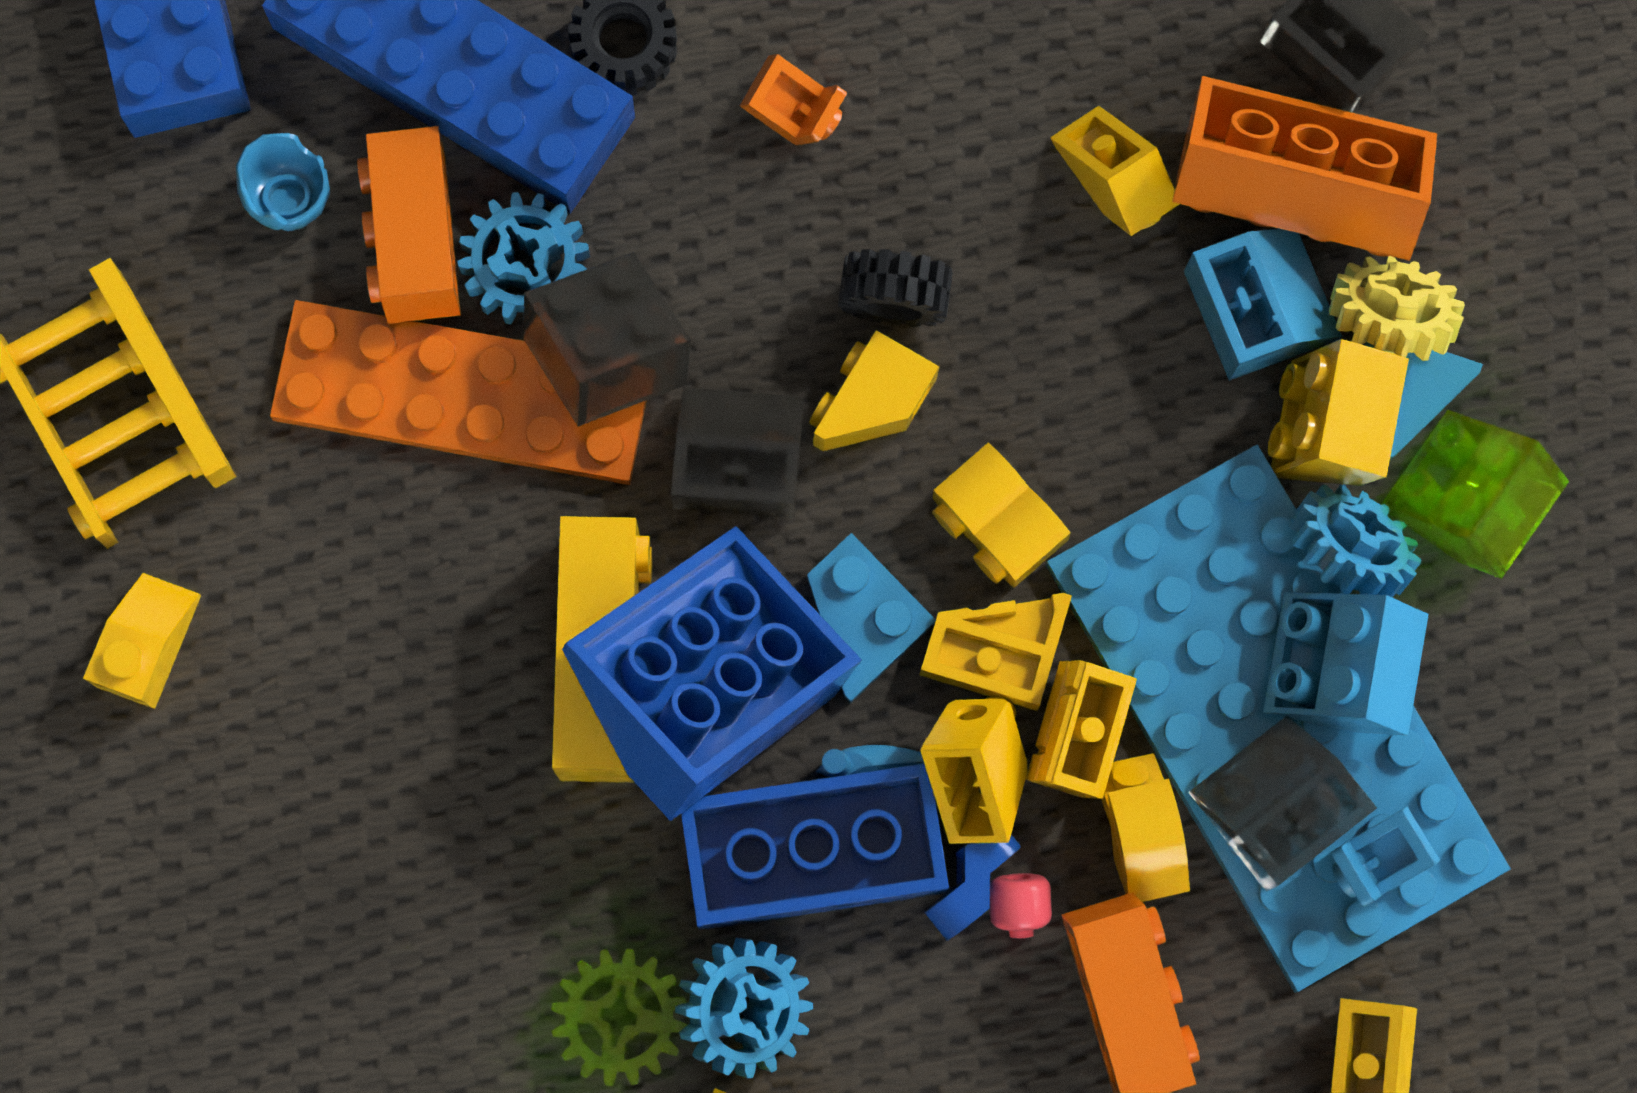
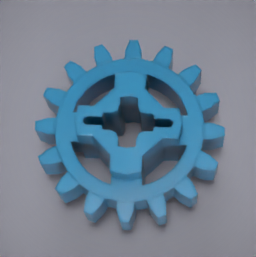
[457,192,590,326]
[1289,484,1421,598]
[675,938,813,1078]

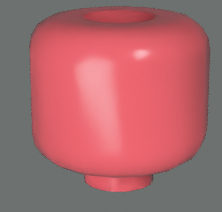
[989,873,1052,938]

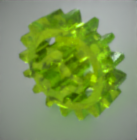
[551,949,687,1087]

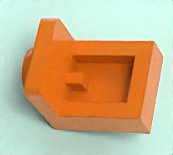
[740,54,847,145]

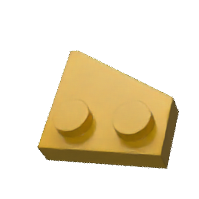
[919,593,1072,711]

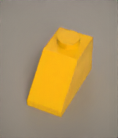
[1050,106,1179,236]
[83,573,201,709]

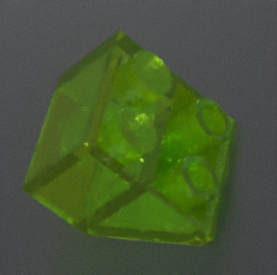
[1381,410,1569,579]

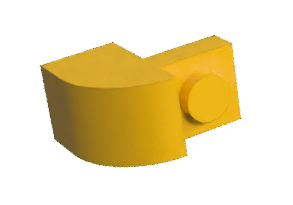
[1101,753,1190,902]

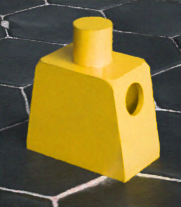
[920,696,1028,844]

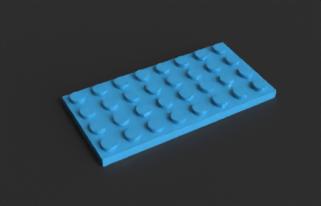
[1046,444,1511,993]

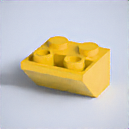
[1268,339,1409,486]

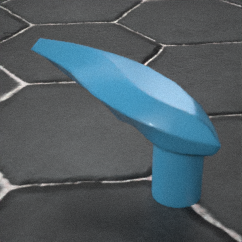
[816,745,924,778]

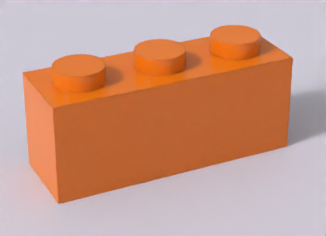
[357,126,461,324]
[1061,892,1200,1093]

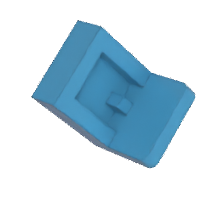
[1331,807,1440,907]

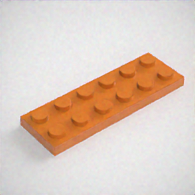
[270,300,653,485]

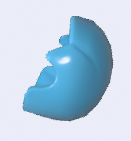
[236,133,330,231]

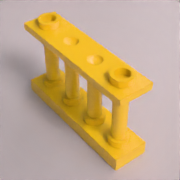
[0,258,237,549]

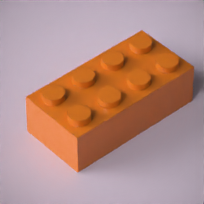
[1172,76,1437,261]

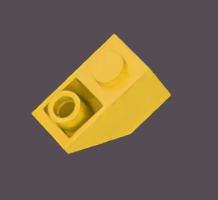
[809,330,939,451]

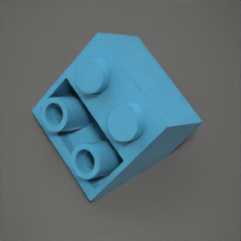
[1184,229,1342,381]
[1263,592,1429,736]

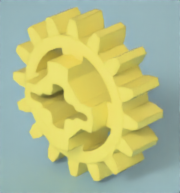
[1329,256,1465,361]

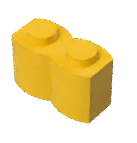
[932,443,1071,588]

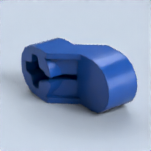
[924,834,1021,941]

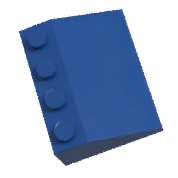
[562,526,862,821]

